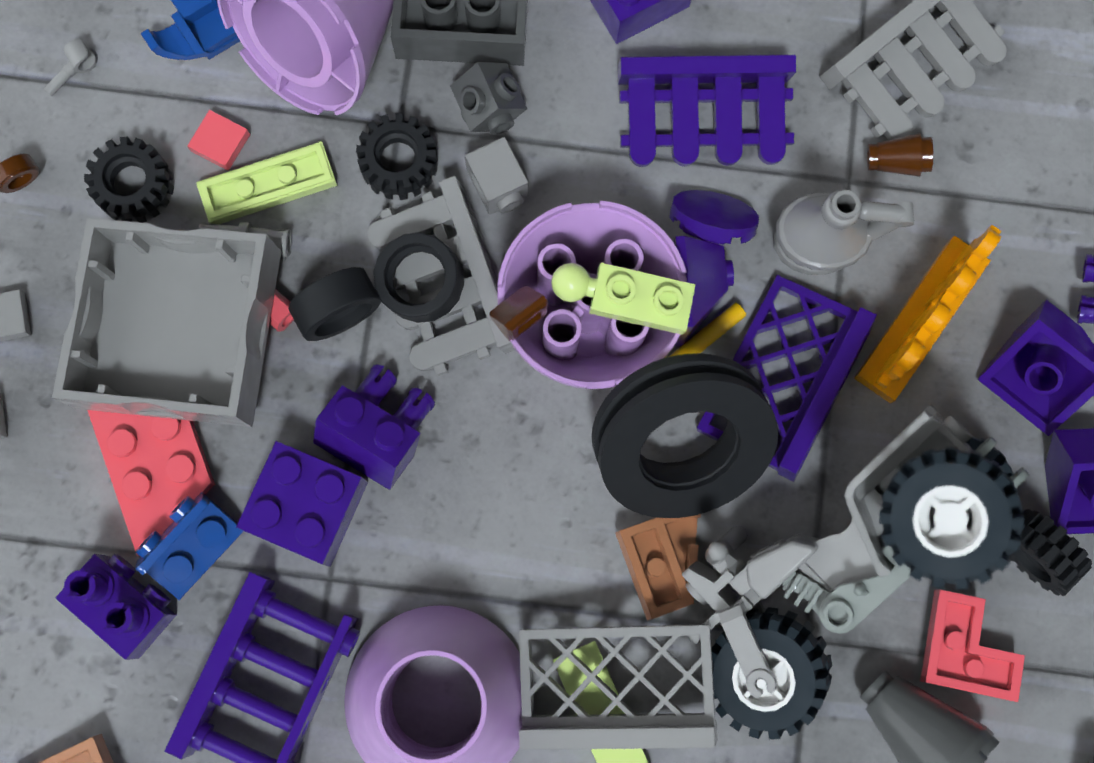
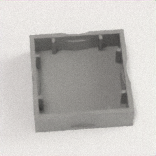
[52,218,281,427]

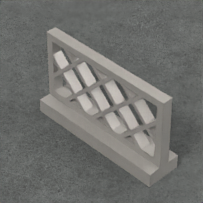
[519,624,718,750]

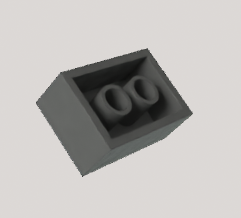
[391,0,528,66]

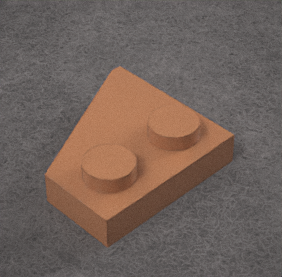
[615,514,701,620]

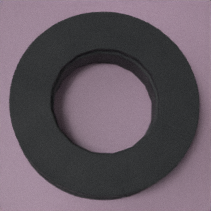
[592,353,778,518]

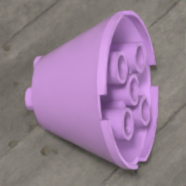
[497,201,687,389]

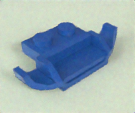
[140,0,240,60]

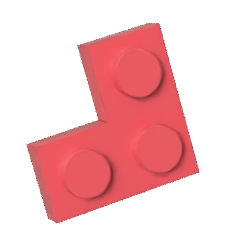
[920,589,1025,702]

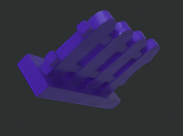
[617,55,796,167]

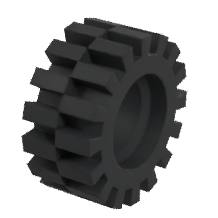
[356,113,438,200]
[84,137,174,223]
[1010,509,1092,596]

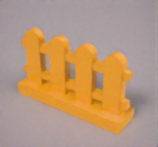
[854,225,1002,404]

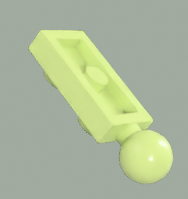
[551,263,696,335]

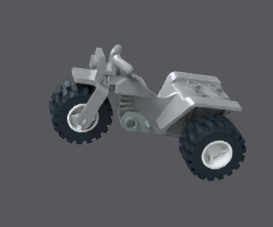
[682,404,1029,740]

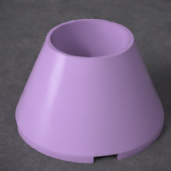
[217,0,393,115]
[344,605,522,763]

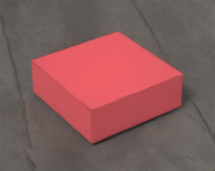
[187,110,250,171]

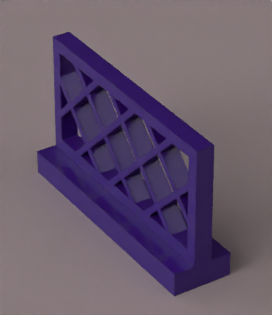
[697,275,877,482]

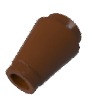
[867,133,933,177]

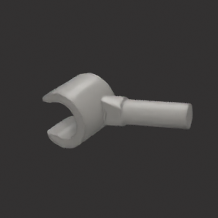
[44,38,96,96]

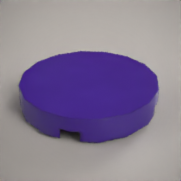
[669,190,759,244]

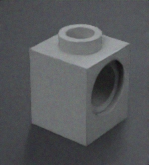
[465,137,528,215]

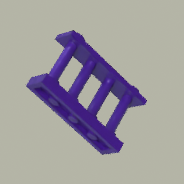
[164,572,361,763]

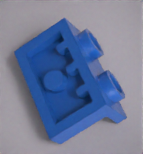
[135,492,244,600]

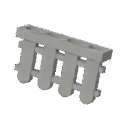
[820,0,1007,140]
[367,176,515,376]

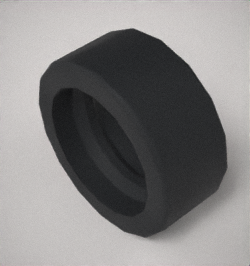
[373,232,464,323]
[288,267,381,341]

